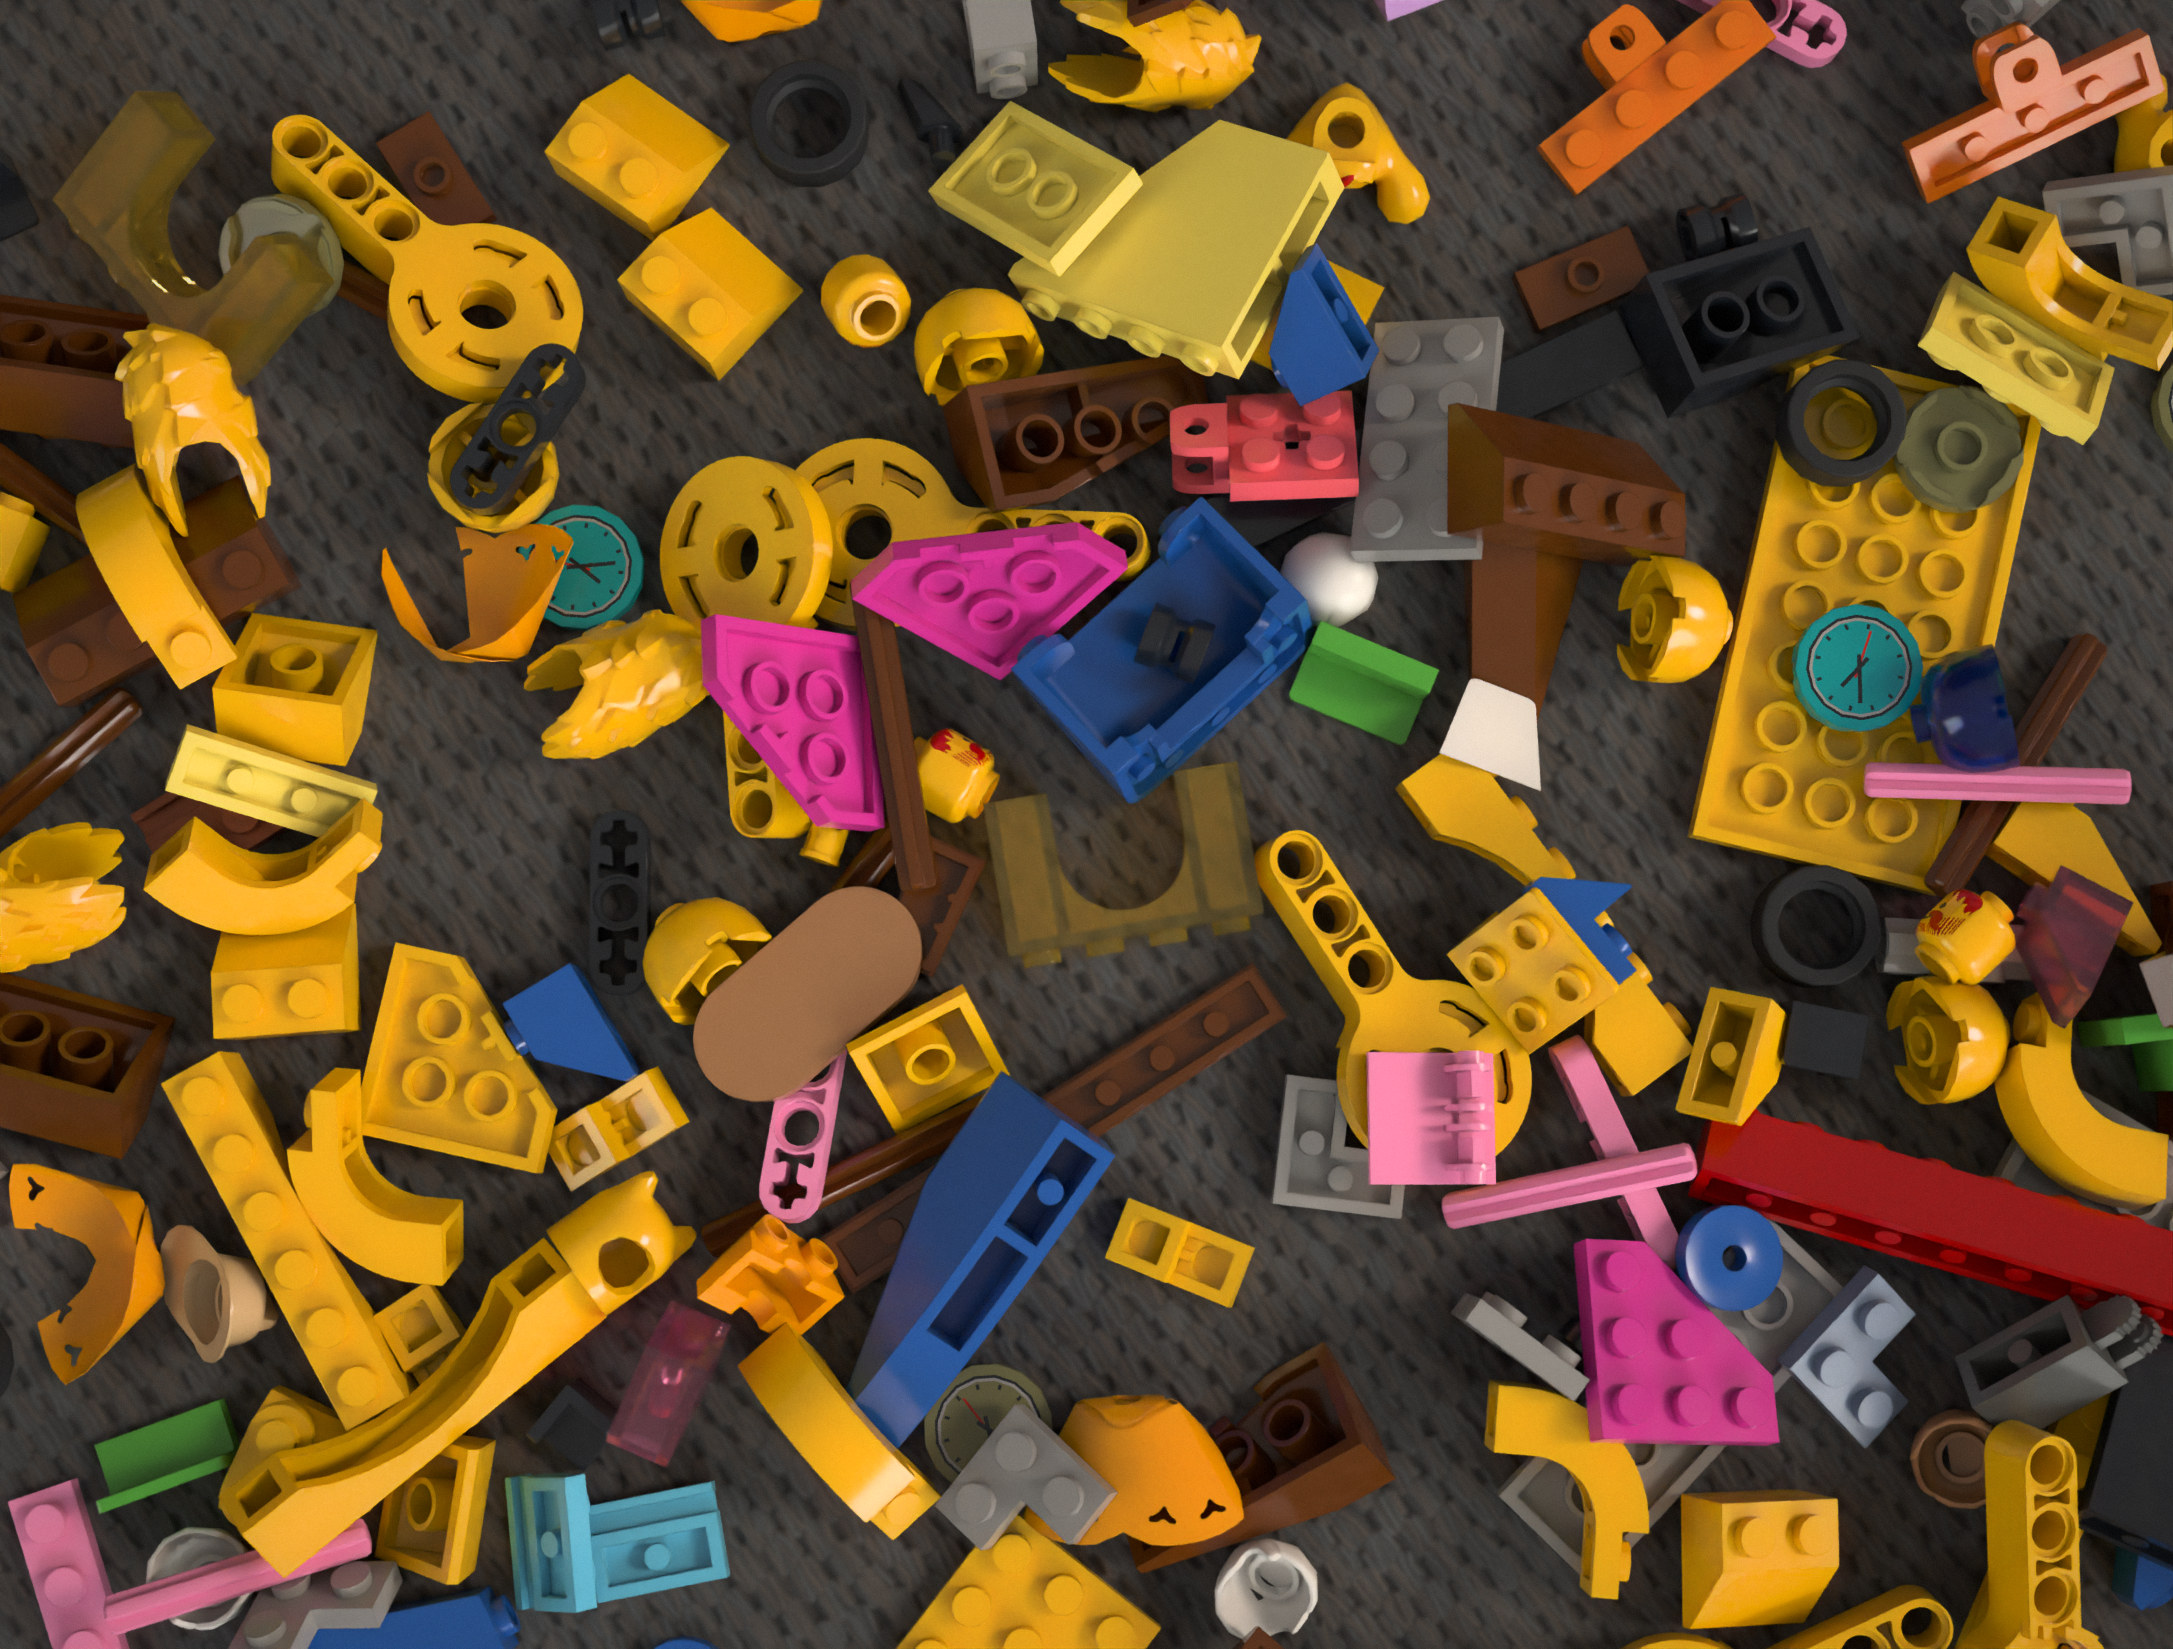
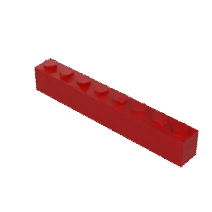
[1688,1108,2173,1337]

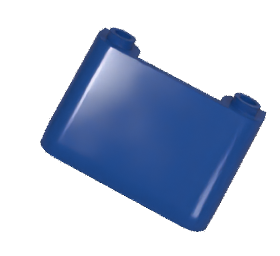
[1011,497,1314,804]

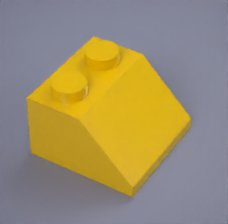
[544,74,730,241]
[617,207,803,381]
[212,613,378,766]
[211,903,362,1040]
[1681,1490,1839,1629]

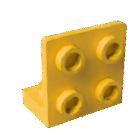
[1446,887,1619,1054]

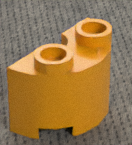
[697,1214,845,1336]

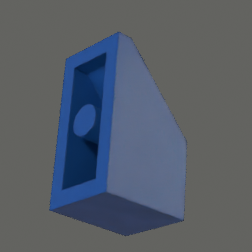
[1269,243,1379,407]
[503,963,643,1081]

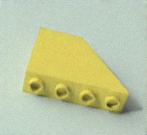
[1008,120,1344,379]

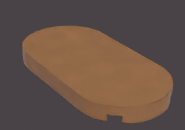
[693,887,923,1102]

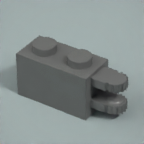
[1955,1295,2163,1430]

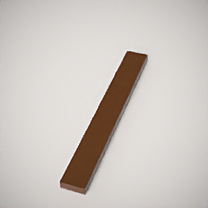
[819,963,1287,1294]

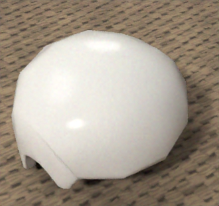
[1280,532,1379,627]
[146,1527,254,1630]
[1215,1538,1318,1639]

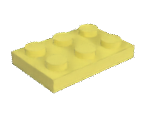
[928,101,1143,277]
[1918,271,2115,445]

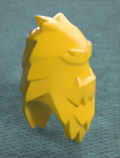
[1048,0,1261,113]
[115,323,271,537]
[524,609,710,760]
[0,822,127,973]

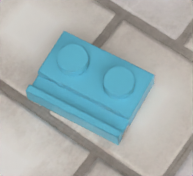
[505,1473,597,1613]
[589,1481,730,1603]

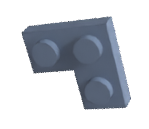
[1777,1265,1916,1449]

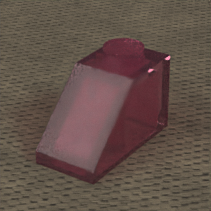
[2016,865,2133,1029]
[606,1300,731,1468]

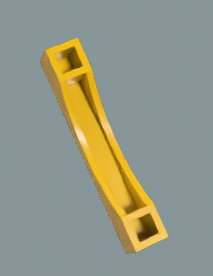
[1395,754,1693,1096]
[161,1051,419,1431]
[218,1238,607,1579]

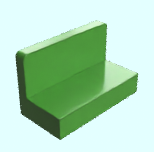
[1289,621,1439,745]
[2077,1013,2173,1092]
[95,1398,240,1514]

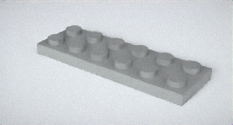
[1495,1219,1843,1575]

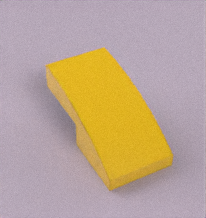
[548,1066,690,1192]
[1105,1198,1255,1308]
[373,1284,467,1385]

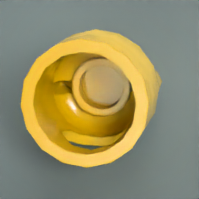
[546,1171,697,1316]

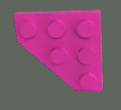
[851,522,1128,681]
[701,614,885,832]
[1573,1239,1780,1446]

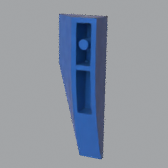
[845,1071,1115,1449]

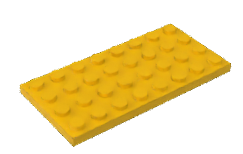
[1687,355,2041,896]

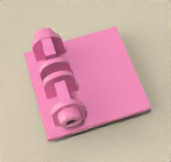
[1366,1051,1496,1185]

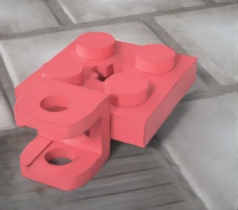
[1170,391,1359,502]

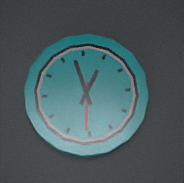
[519,504,645,631]
[1791,604,1923,732]

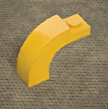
[1967,196,2173,371]
[76,463,238,689]
[143,798,383,936]
[1994,985,2168,1210]
[287,1067,464,1286]
[737,1322,942,1540]
[1484,1379,1649,1600]

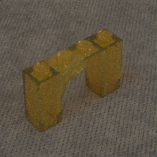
[52,91,335,386]
[983,761,1264,969]

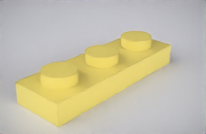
[165,724,378,837]

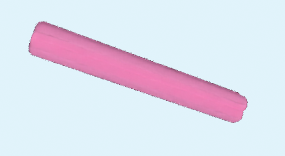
[1864,762,2132,804]
[1442,1143,1697,1229]
[103,1518,372,1635]

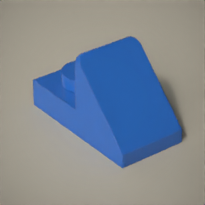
[1521,877,1636,985]

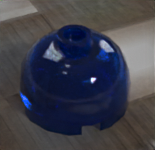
[1909,644,2020,773]

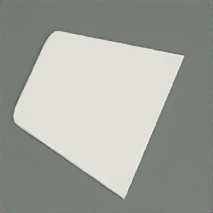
[1439,679,1541,791]

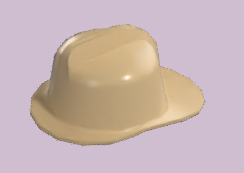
[160,1225,279,1363]

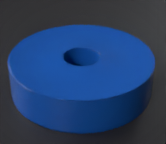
[1675,1205,1783,1311]

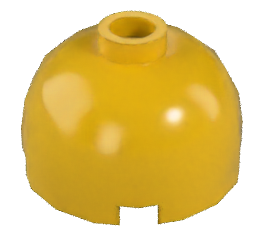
[914,288,1044,406]
[427,402,559,533]
[1617,556,1733,683]
[642,897,773,1025]
[1886,975,2011,1105]

